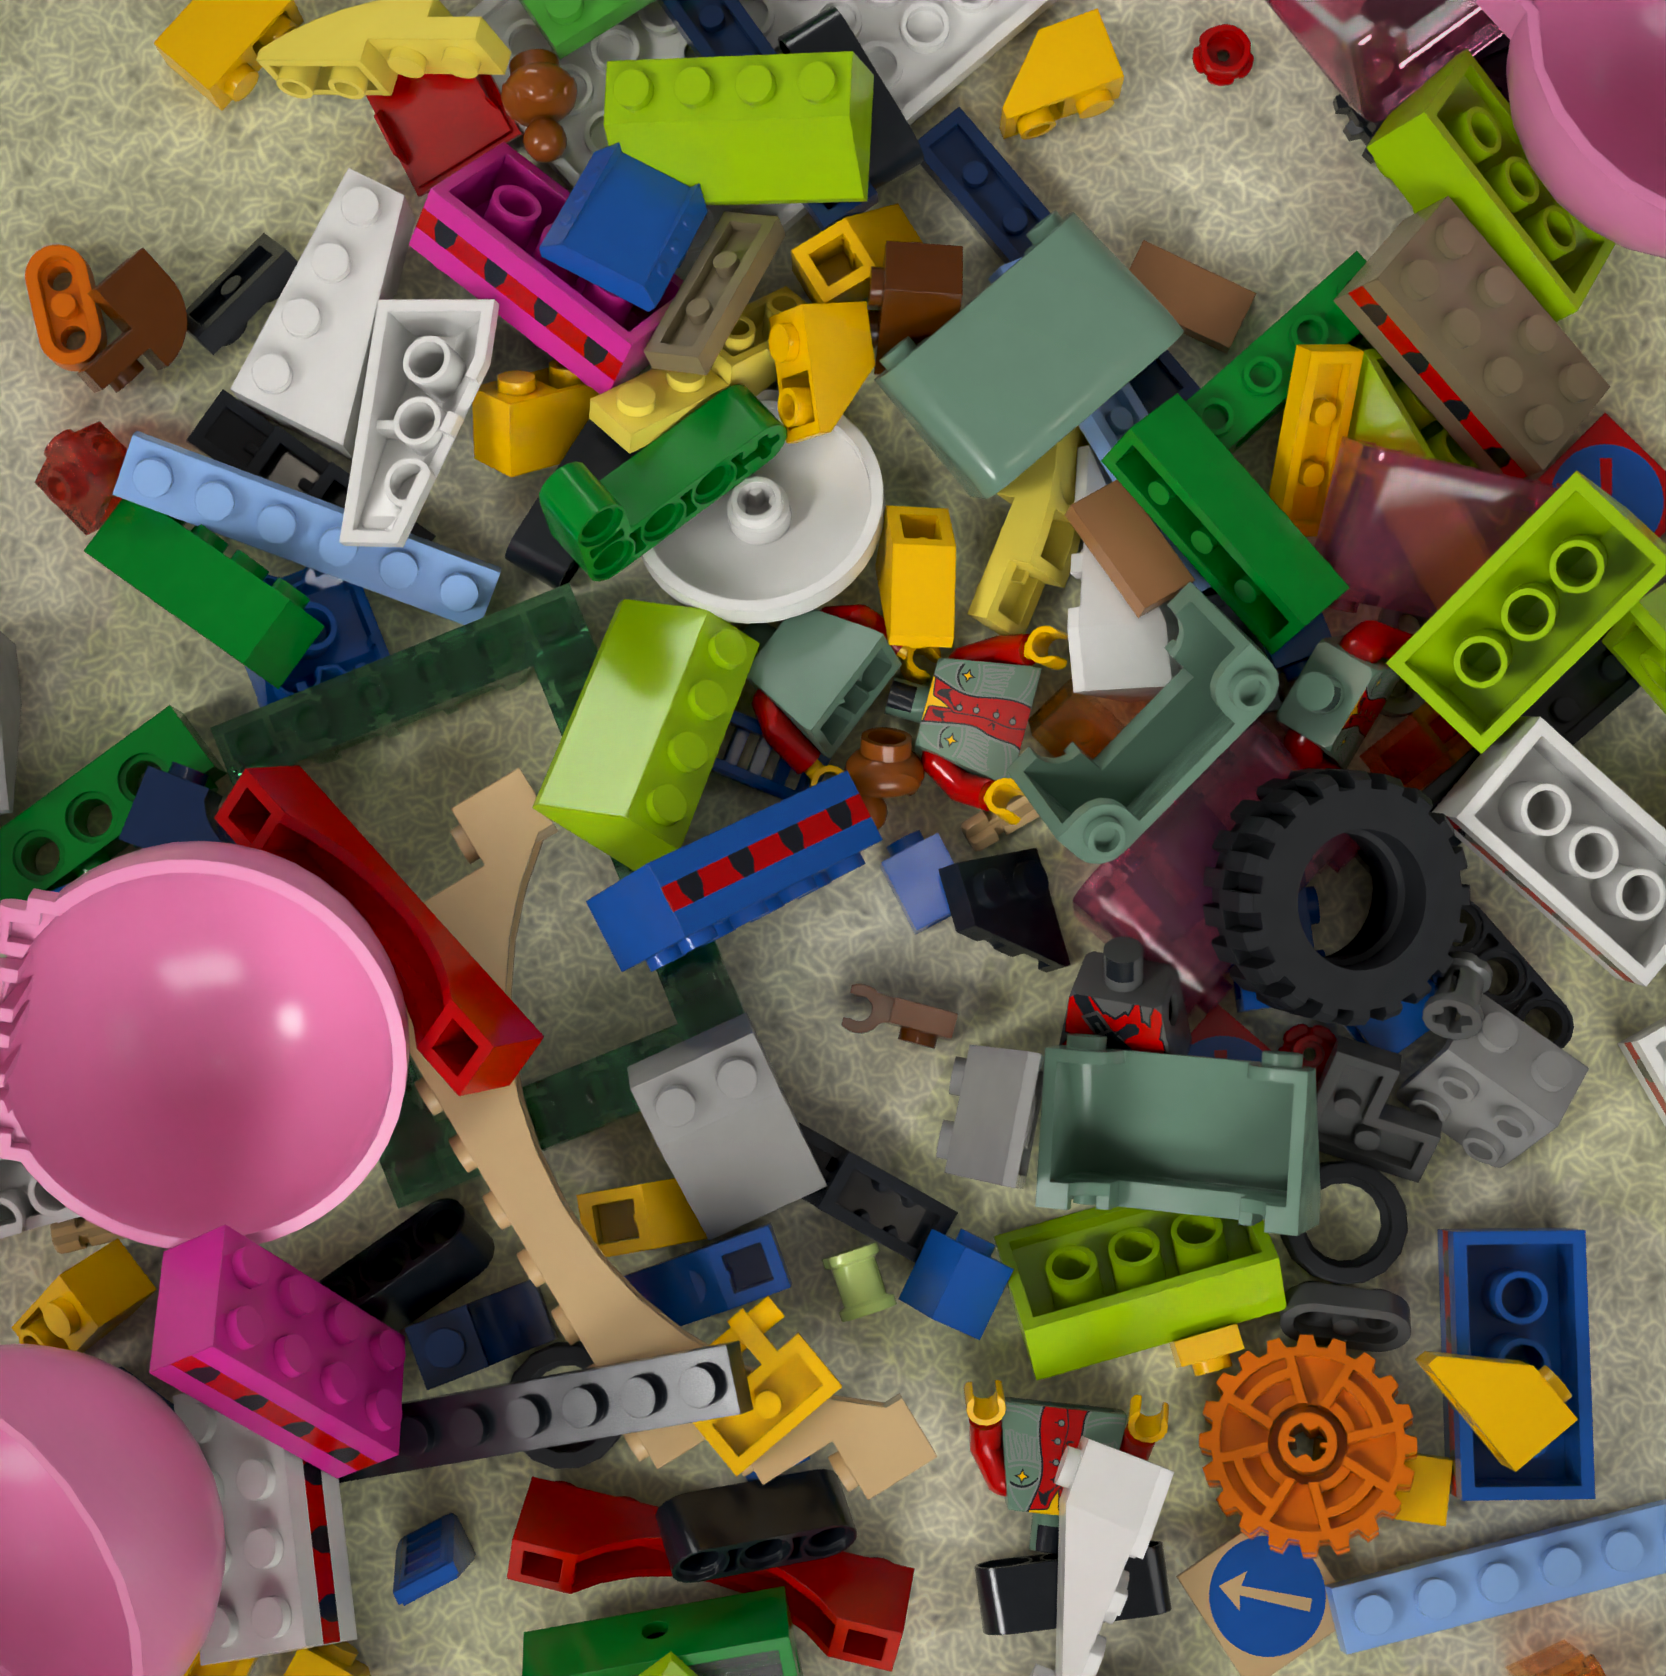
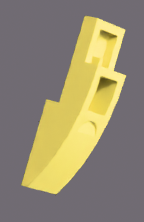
[256,0,512,99]
[589,286,808,454]
[967,426,1090,635]

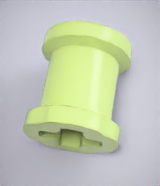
[822,1242,897,1322]

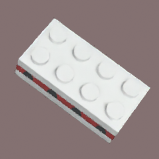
[1432,716,1666,987]
[173,1393,357,1666]

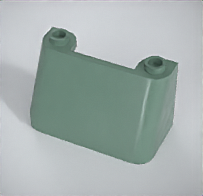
[874,210,1184,499]
[1006,582,1279,864]
[1035,1033,1321,1236]

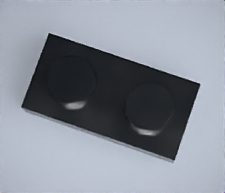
[186,233,298,355]

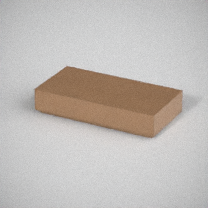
[1129,240,1257,354]
[1065,480,1195,618]

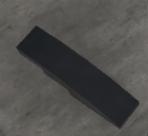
[186,389,436,541]
[798,1122,958,1263]

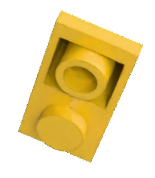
[154,0,304,111]
[999,8,1124,140]
[791,203,923,304]
[768,301,875,444]
[472,359,599,477]
[875,505,956,648]
[576,1178,721,1257]
[11,1238,157,1353]

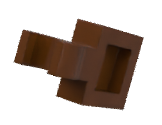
[841,984,958,1049]

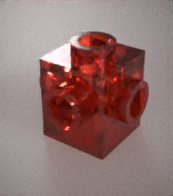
[34,421,128,535]

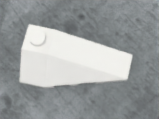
[339,299,500,548]

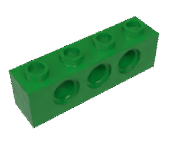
[1186,251,1367,454]
[0,705,227,901]

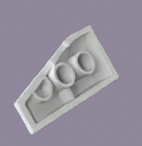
[1067,445,1183,703]
[1055,1436,1174,1676]

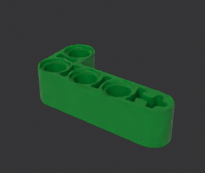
[539,384,787,582]

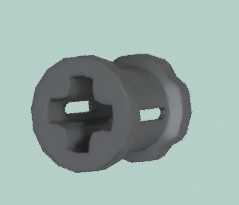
[1422,951,1493,1040]

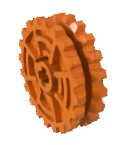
[1199,1334,1418,1559]

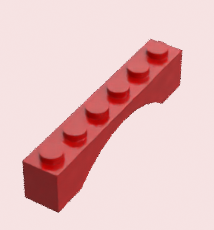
[214,765,544,1096]
[507,1476,915,1672]

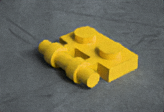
[693,1296,842,1477]

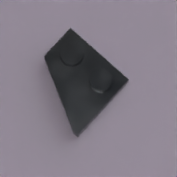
[938,848,1071,973]

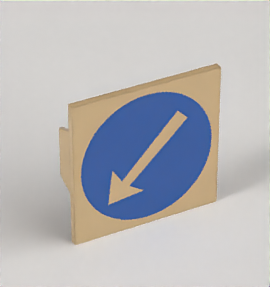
[1176,1532,1336,1676]

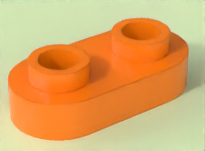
[25,244,108,371]

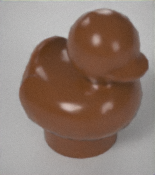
[501,49,578,162]
[844,727,925,830]

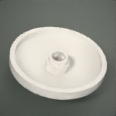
[641,390,885,624]

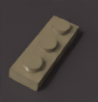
[643,211,786,375]

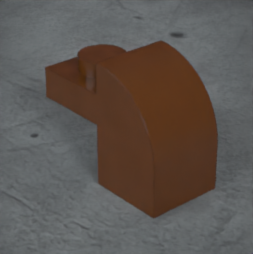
[77,247,187,393]

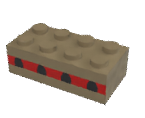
[1333,196,1610,488]

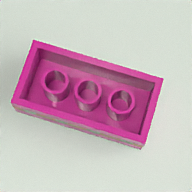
[409,142,684,394]
[149,1224,406,1479]

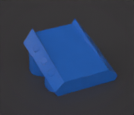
[539,142,708,312]
[245,567,392,716]

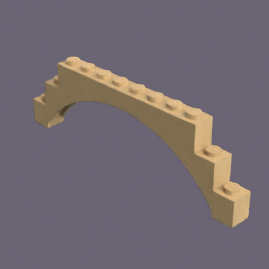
[405,768,937,1500]

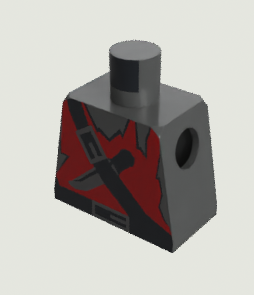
[1059,937,1192,1055]

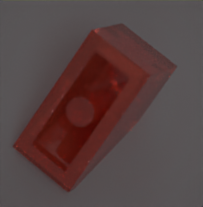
[1359,701,1473,790]

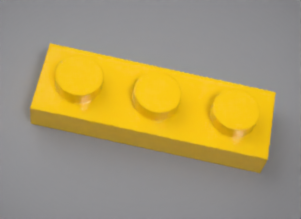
[1269,344,1364,537]

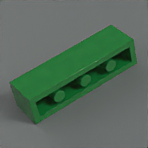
[1101,393,1350,655]
[84,498,325,689]

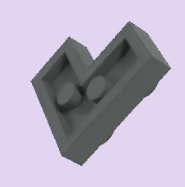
[1316,1035,1442,1183]

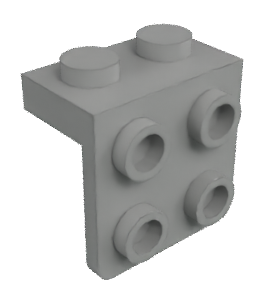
[1396,993,1589,1168]

